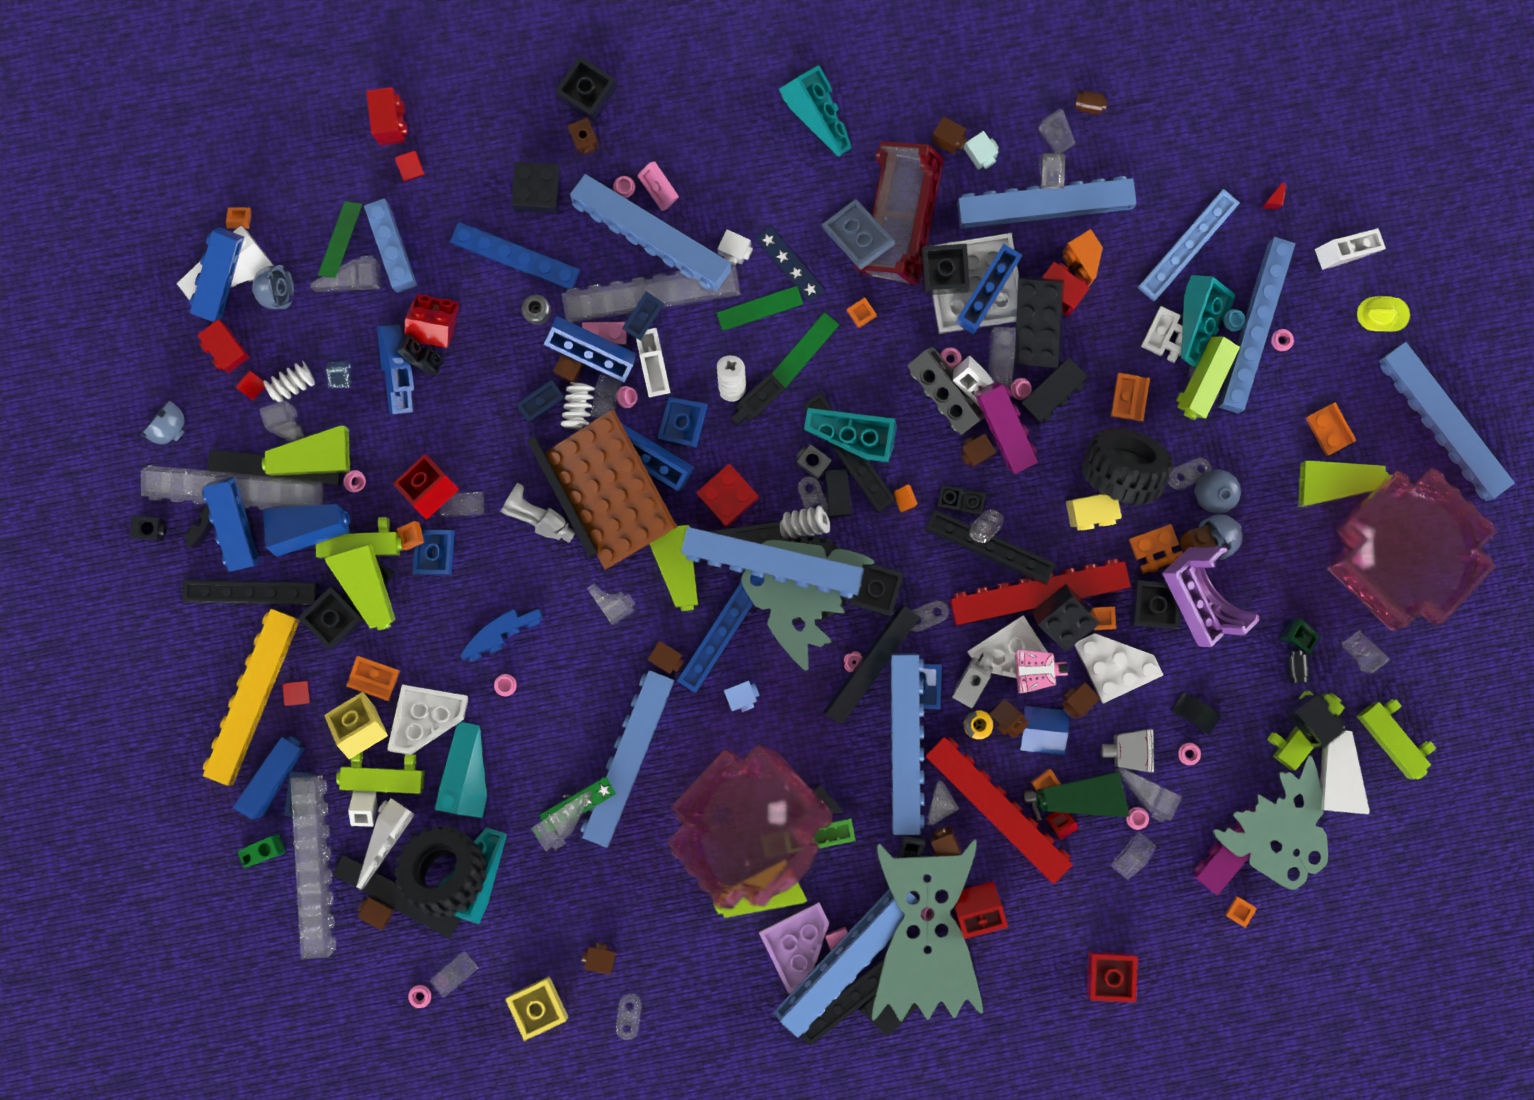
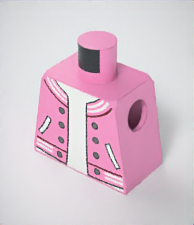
[1015,650,1068,693]

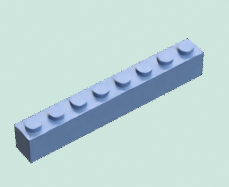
[570,174,731,292]
[957,176,1136,229]
[1218,237,1296,414]
[1379,342,1515,501]
[681,527,864,598]
[891,653,924,835]
[581,670,675,848]
[773,889,919,1037]

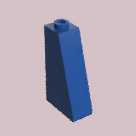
[263,504,350,557]
[233,735,305,819]

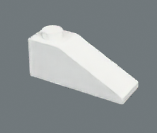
[1315,229,1386,270]
[952,356,994,407]

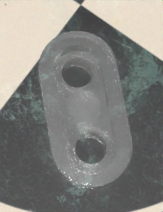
[1168,458,1212,489]
[798,477,828,514]
[969,510,1004,543]
[912,601,949,632]
[616,993,642,1040]

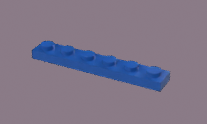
[450,222,580,291]
[677,575,764,693]

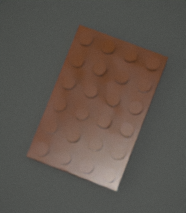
[545,410,677,570]

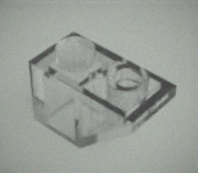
[259,400,304,442]

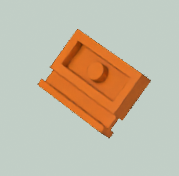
[1110,373,1150,422]
[1305,402,1357,456]
[346,656,400,701]

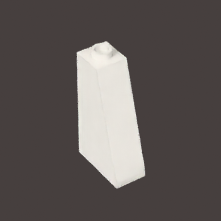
[1320,726,1369,814]

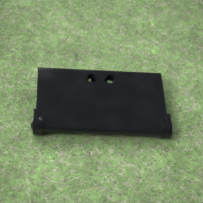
[858,995,918,1038]

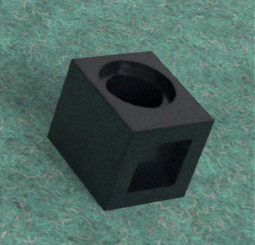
[130,516,167,542]

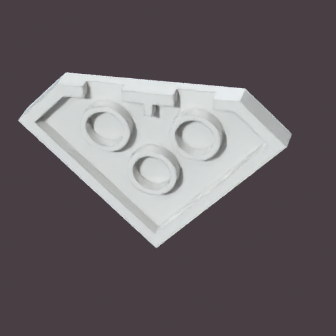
[967,615,1048,679]
[1074,634,1163,703]
[387,685,468,755]

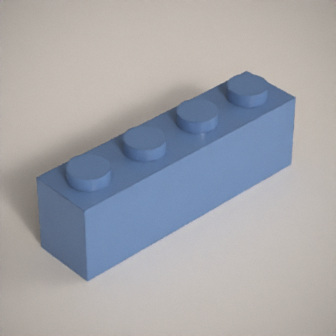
[364,199,417,293]

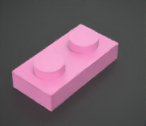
[637,161,679,211]
[582,322,627,345]

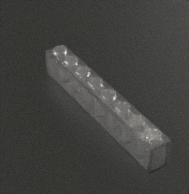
[562,263,740,323]
[141,465,323,510]
[291,775,336,959]

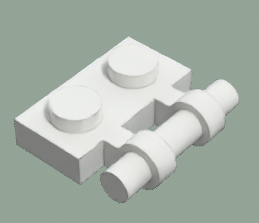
[1141,306,1183,363]

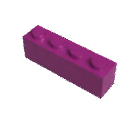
[974,381,1038,474]
[1192,808,1255,895]

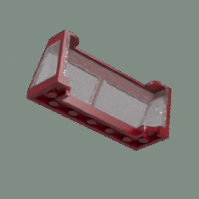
[854,141,944,285]

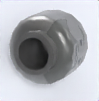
[521,294,551,325]

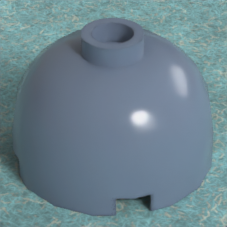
[252,265,294,309]
[141,400,185,445]
[1194,469,1241,514]
[1199,514,1242,560]

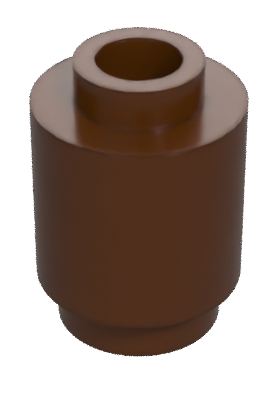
[1074,90,1107,115]

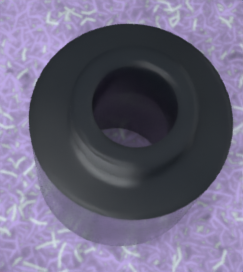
[1285,651,1310,683]

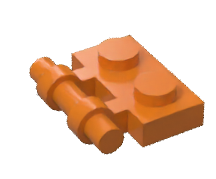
[1129,524,1183,574]

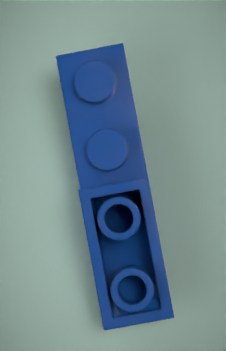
[377,325,414,414]
[461,609,544,662]

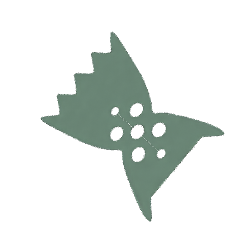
[872,840,983,1021]

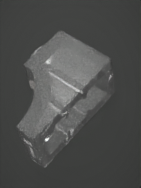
[587,583,636,626]

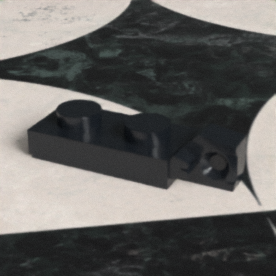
[731,373,786,426]

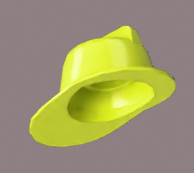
[1357,296,1410,332]

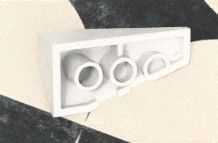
[177,226,273,300]
[357,799,415,890]

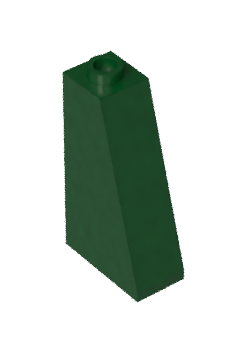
[1036,772,1129,817]

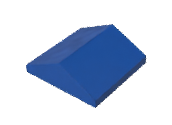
[657,397,708,447]
[413,530,454,575]
[919,664,942,709]
[1020,706,1069,755]

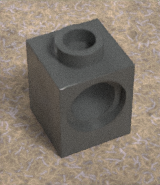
[796,444,832,480]

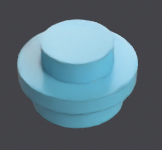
[1223,309,1245,331]

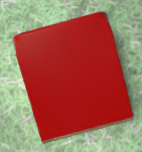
[395,151,425,182]
[1262,183,1286,210]
[236,371,265,400]
[282,681,310,706]
[1045,812,1078,840]

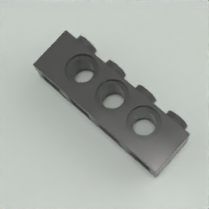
[907,347,985,435]

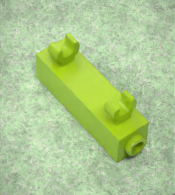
[1176,337,1240,420]
[316,517,402,559]
[1267,691,1345,771]
[1356,699,1436,780]
[336,752,425,794]

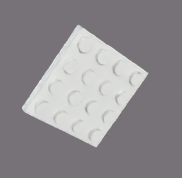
[932,233,1019,334]

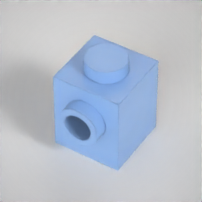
[724,681,760,712]

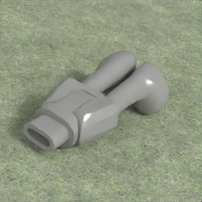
[500,482,576,543]

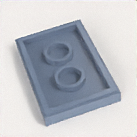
[822,199,895,270]

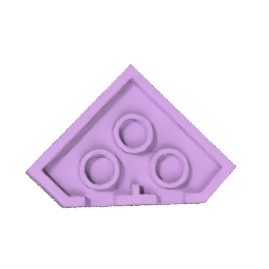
[759,902,829,994]

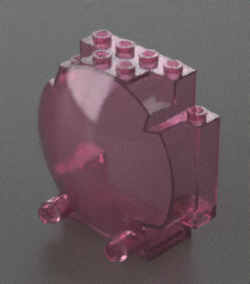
[1327,468,1498,631]
[667,744,833,910]

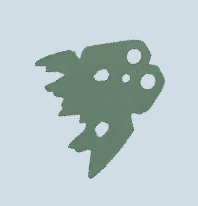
[741,540,874,670]
[1214,756,1328,890]

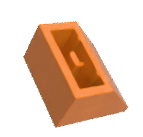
[1062,229,1103,287]

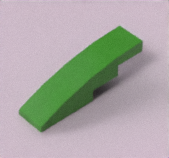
[761,819,856,858]

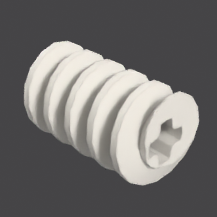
[717,355,746,401]
[263,360,315,403]
[561,383,595,430]
[780,506,830,540]

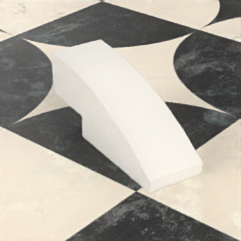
[636,328,670,397]

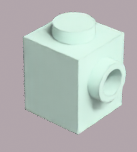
[964,131,999,170]

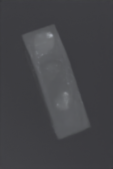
[310,256,381,292]
[989,327,1016,398]
[1116,767,1182,823]
[531,790,592,851]

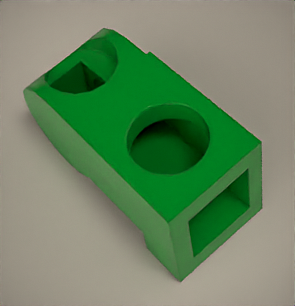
[237,834,286,868]

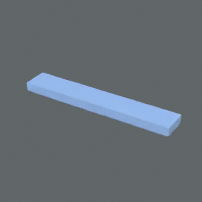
[1138,189,1240,301]

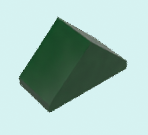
[1279,617,1320,655]

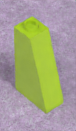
[262,426,350,476]
[1298,461,1388,507]
[650,525,699,611]
[325,544,396,630]
[713,859,807,918]

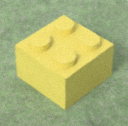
[1066,494,1122,530]
[324,692,388,759]
[506,976,568,1041]

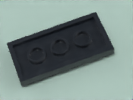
[1015,276,1064,368]

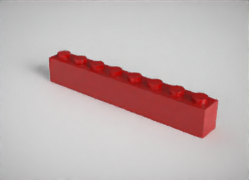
[949,559,1131,626]
[924,737,1073,884]

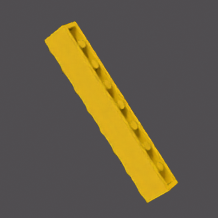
[203,609,300,786]

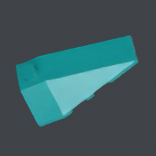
[779,65,852,156]
[1181,275,1236,367]
[804,408,897,462]
[435,722,487,818]
[438,827,507,924]

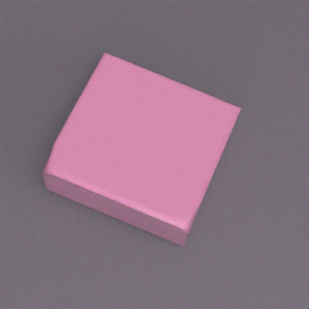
[825,927,848,950]

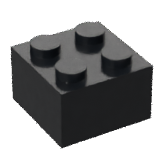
[555,56,618,123]
[512,162,561,214]
[921,244,970,296]
[848,564,904,617]
[1130,580,1181,630]
[1032,584,1100,652]
[298,587,365,651]
[1285,695,1346,748]

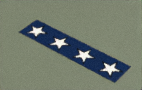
[755,226,825,302]

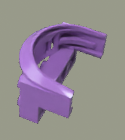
[1162,547,1259,647]

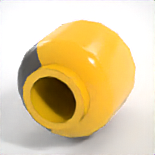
[963,710,994,739]

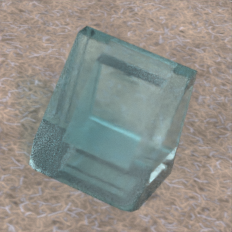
[325,361,351,389]

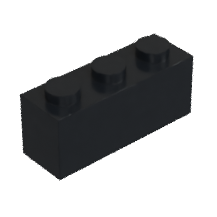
[1020,358,1088,425]

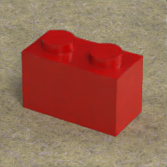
[197,319,250,373]

